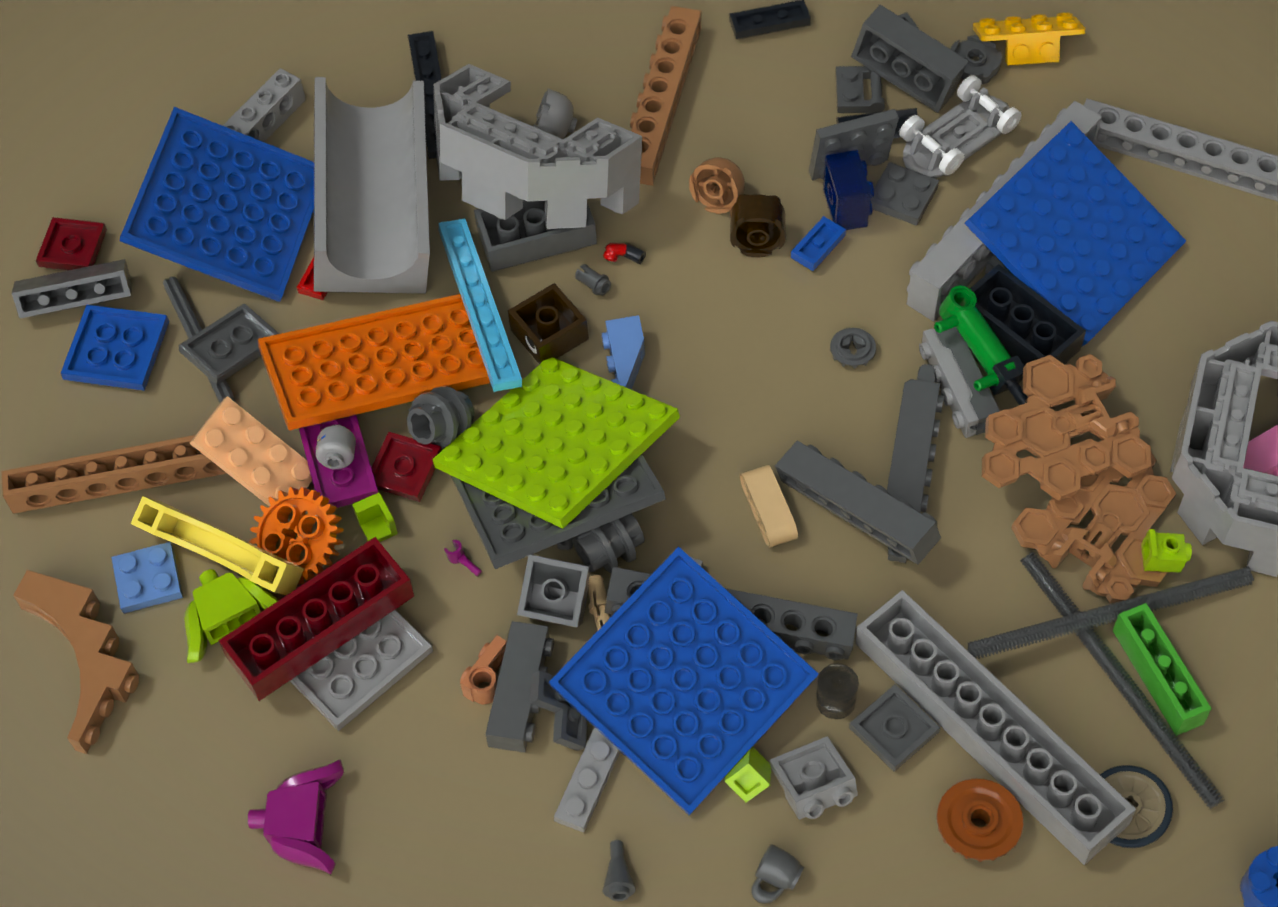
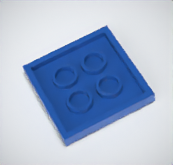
[60,305,169,391]

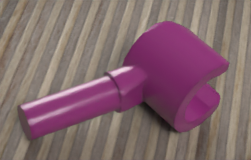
[444,540,482,577]

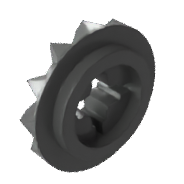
[830,328,876,369]

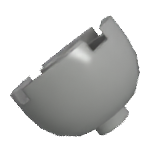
[533,89,577,139]

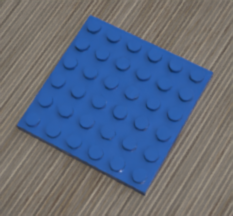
[119,107,314,302]
[964,121,1186,347]
[549,547,819,816]

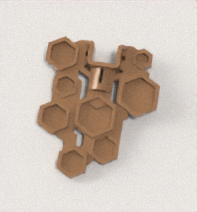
[982,354,1151,501]
[1011,452,1176,603]

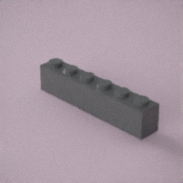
[775,440,941,565]

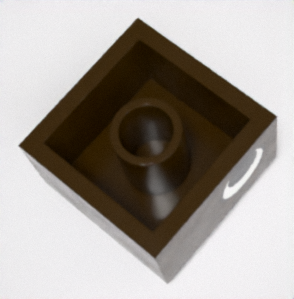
[508,283,589,364]

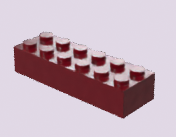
[218,537,414,701]

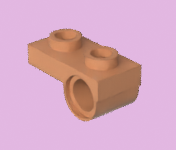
[460,635,507,705]

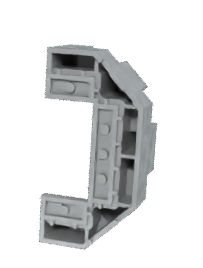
[434,64,642,229]
[1170,321,1278,577]

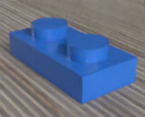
[791,216,846,271]

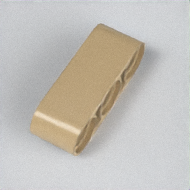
[740,465,798,548]

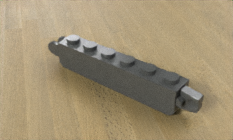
[887,363,944,563]

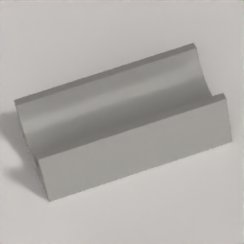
[314,77,430,294]

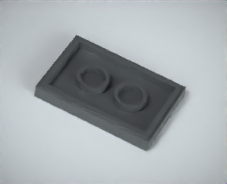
[179,303,279,385]

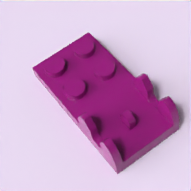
[299,415,378,508]

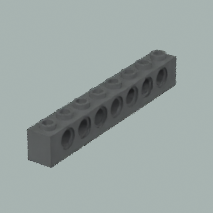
[605,567,858,660]

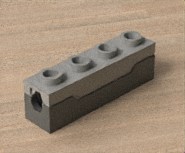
[919,327,1000,438]

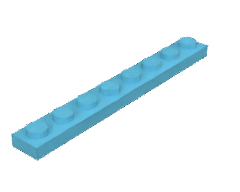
[438,219,522,392]

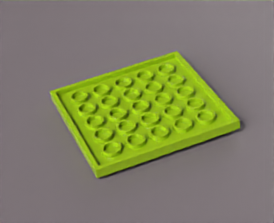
[432,357,680,529]

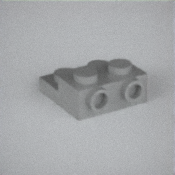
[770,736,858,820]

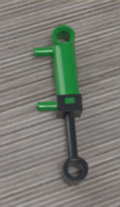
[934,285,1028,405]

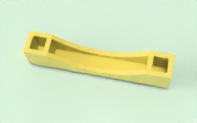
[130,496,304,595]

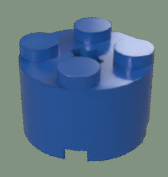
[1240,846,1278,907]

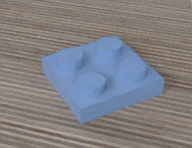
[111,542,183,614]

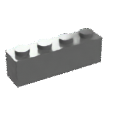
[12,259,132,319]
[485,621,554,753]

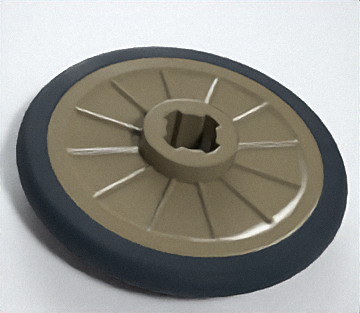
[1100,765,1173,848]

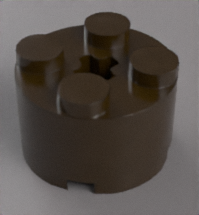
[730,194,786,257]

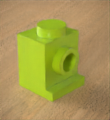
[1141,529,1192,573]

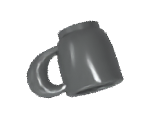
[751,844,804,904]

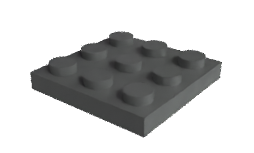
[809,109,899,180]

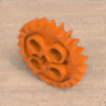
[249,487,344,585]

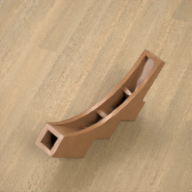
[13,570,139,754]

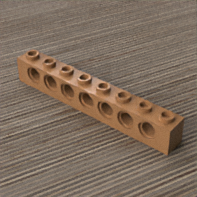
[630,6,702,186]
[1,435,228,514]

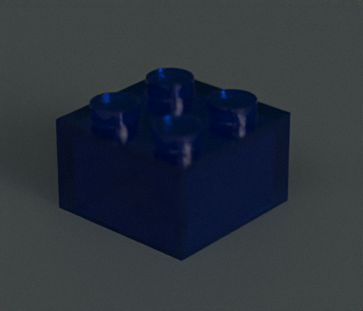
[823,150,874,230]

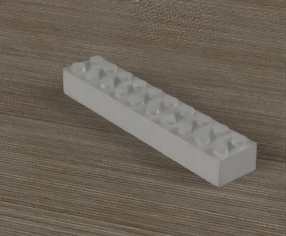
[907,101,1102,322]
[855,590,1136,865]

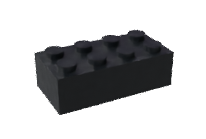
[970,264,1086,366]

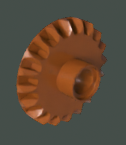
[936,778,1023,862]

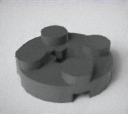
[950,35,1002,84]

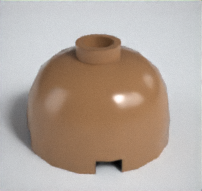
[689,157,745,214]

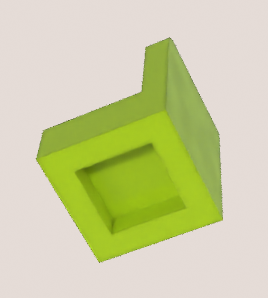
[352,492,398,542]
[725,747,771,803]

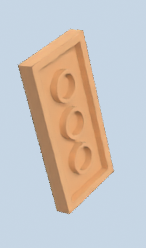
[190,396,312,507]

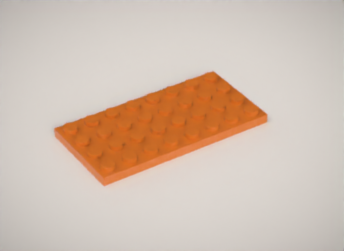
[258,294,490,430]

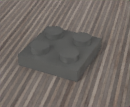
[867,162,939,226]
[849,684,940,772]

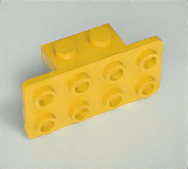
[973,13,1085,65]

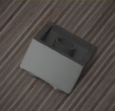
[517,554,590,628]

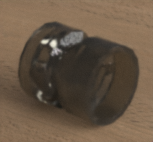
[815,663,859,720]

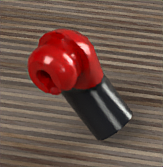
[603,243,646,264]

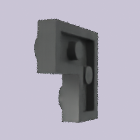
[530,670,587,751]

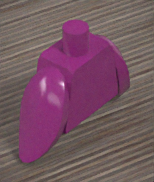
[248,760,344,875]

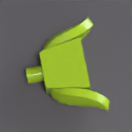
[184,569,279,663]

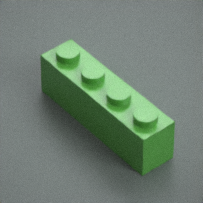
[1112,603,1212,736]

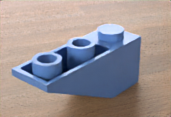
[601,315,645,390]

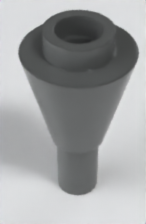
[603,840,636,901]

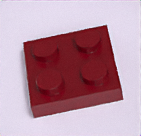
[36,217,107,270]
[371,432,442,502]

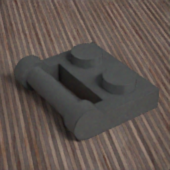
[836,66,885,113]

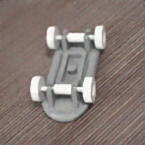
[899,75,1022,178]

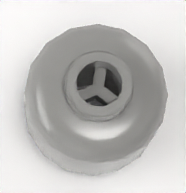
[316,425,356,469]

